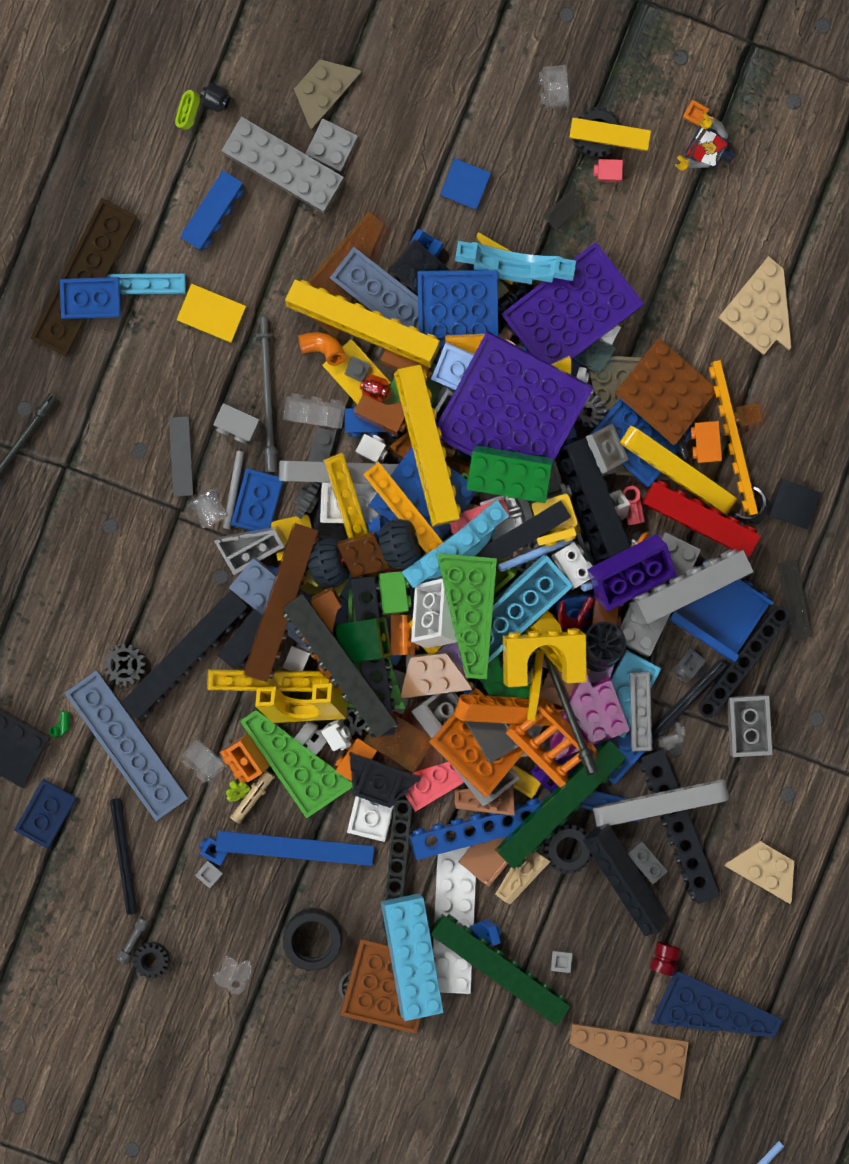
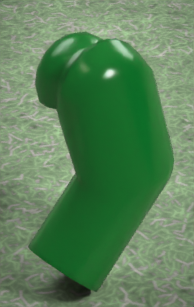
[49,712,70,738]

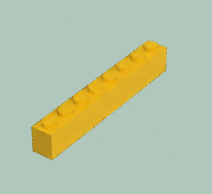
[285,280,440,368]
[394,365,461,527]

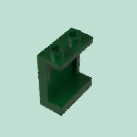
[335,617,392,662]

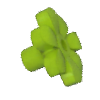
[226,781,250,802]

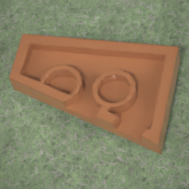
[455,785,515,816]

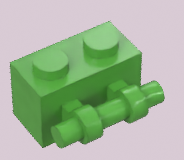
[378,571,411,615]

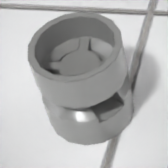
[294,721,327,755]

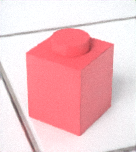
[593,159,623,182]

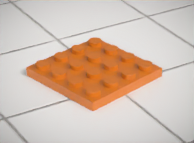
[429,688,524,797]

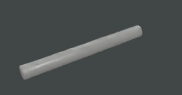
[223,451,244,529]

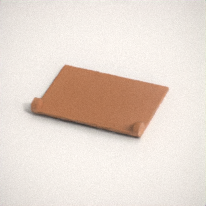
[458,821,508,887]

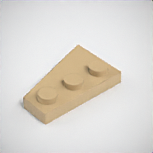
[495,851,551,904]

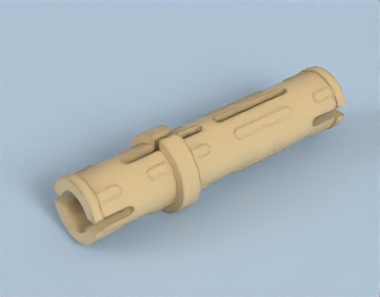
[230,770,275,824]

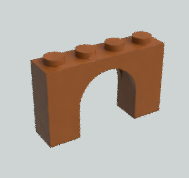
[354,349,434,436]

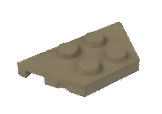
[294,60,362,130]

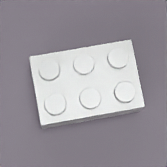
[411,579,457,648]

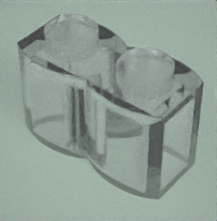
[181,738,226,783]

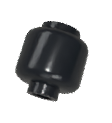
[200,83,231,113]

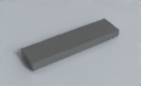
[169,417,193,496]

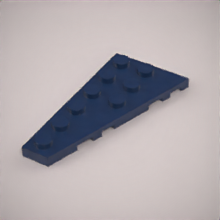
[651,970,783,1037]

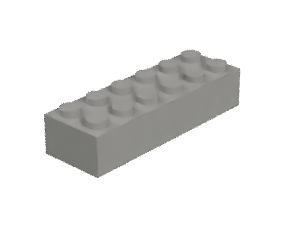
[221,116,344,214]
[619,532,701,657]
[629,549,753,624]
[411,692,519,806]

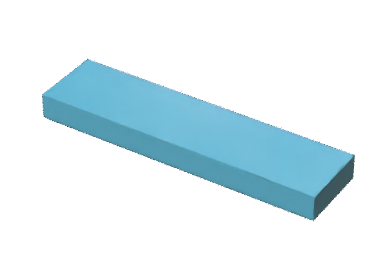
[106,274,186,294]

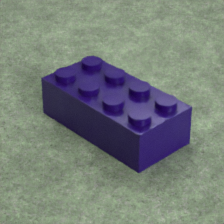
[587,534,677,611]

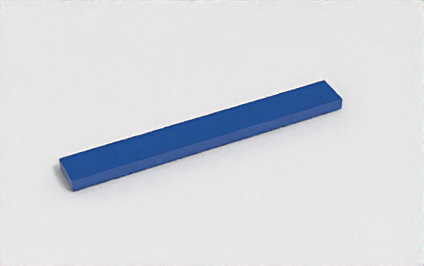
[215,830,374,866]

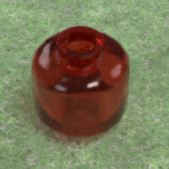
[360,375,391,403]

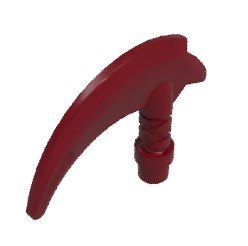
[558,596,595,632]

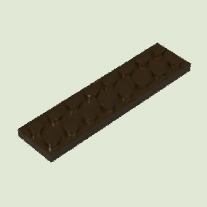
[30,198,138,357]

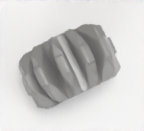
[577,394,609,428]

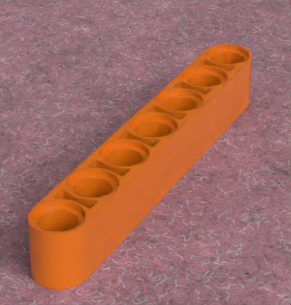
[454,694,564,726]

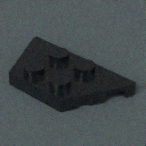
[349,752,421,808]

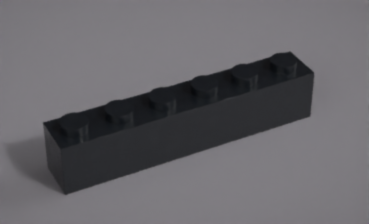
[583,824,670,936]

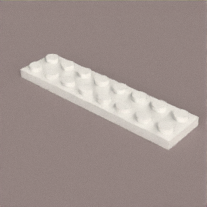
[433,835,476,994]

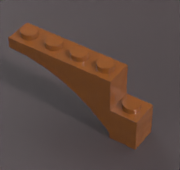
[302,587,343,694]

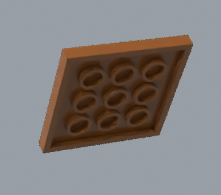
[614,338,715,445]
[340,938,436,1034]

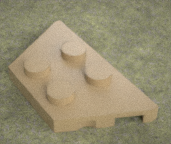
[725,841,794,904]

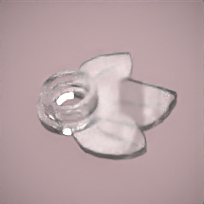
[213,956,252,994]

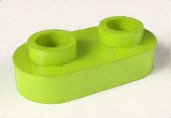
[175,90,200,130]

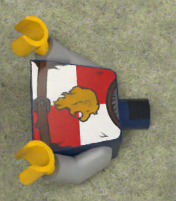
[675,113,735,171]

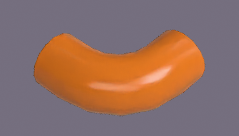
[298,332,346,366]

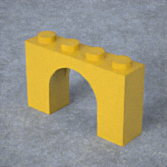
[503,628,587,687]
[255,683,348,723]

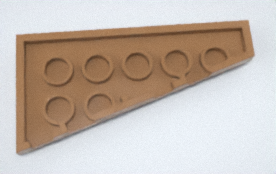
[569,1023,689,1100]

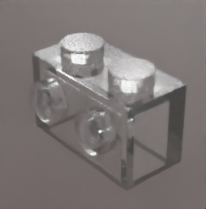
[539,65,570,110]

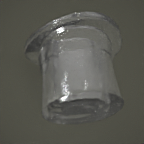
[186,488,228,528]

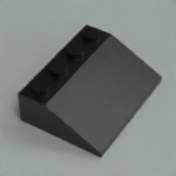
[0,708,51,788]

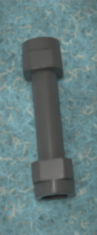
[117,917,149,964]

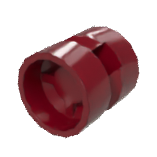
[649,942,681,976]

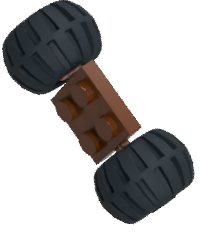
[308,519,421,588]

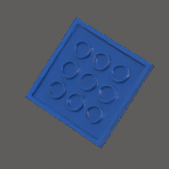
[417,270,499,351]
[589,398,695,487]
[368,447,478,540]

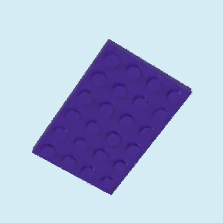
[501,242,644,364]

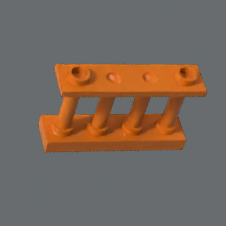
[506,697,597,788]

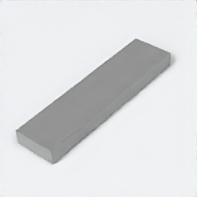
[630,671,652,751]

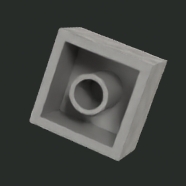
[213,403,261,444]

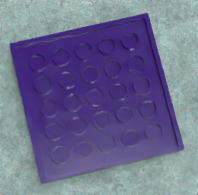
[437,331,593,461]

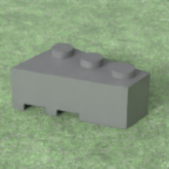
[214,526,287,575]

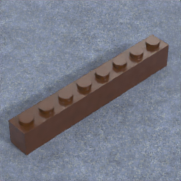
[243,523,320,682]

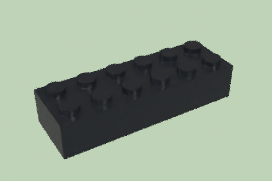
[554,438,630,561]

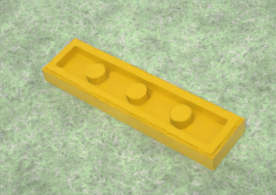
[569,118,651,151]

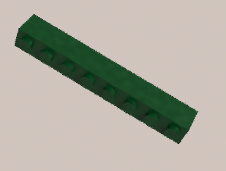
[494,740,627,869]
[429,913,570,1026]

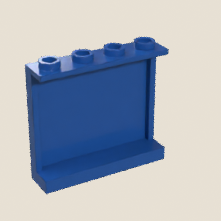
[668,559,774,662]

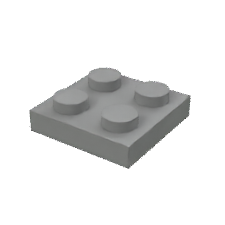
[305,119,358,172]
[586,424,628,473]

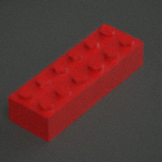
[641,480,760,557]

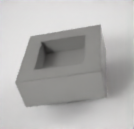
[195,860,223,888]
[550,950,572,973]

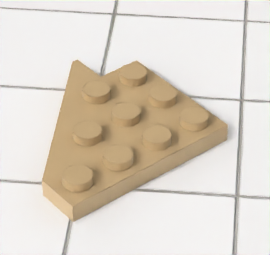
[718,256,791,355]

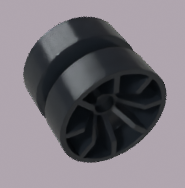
[585,622,626,672]

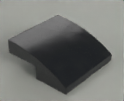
[768,479,821,530]

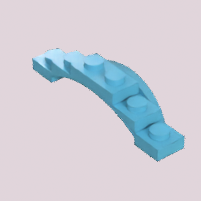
[455,241,576,284]
[401,500,509,588]

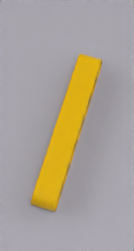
[619,426,737,516]

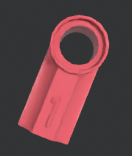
[622,486,645,525]

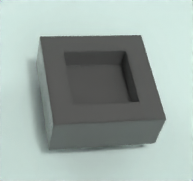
[344,356,370,383]

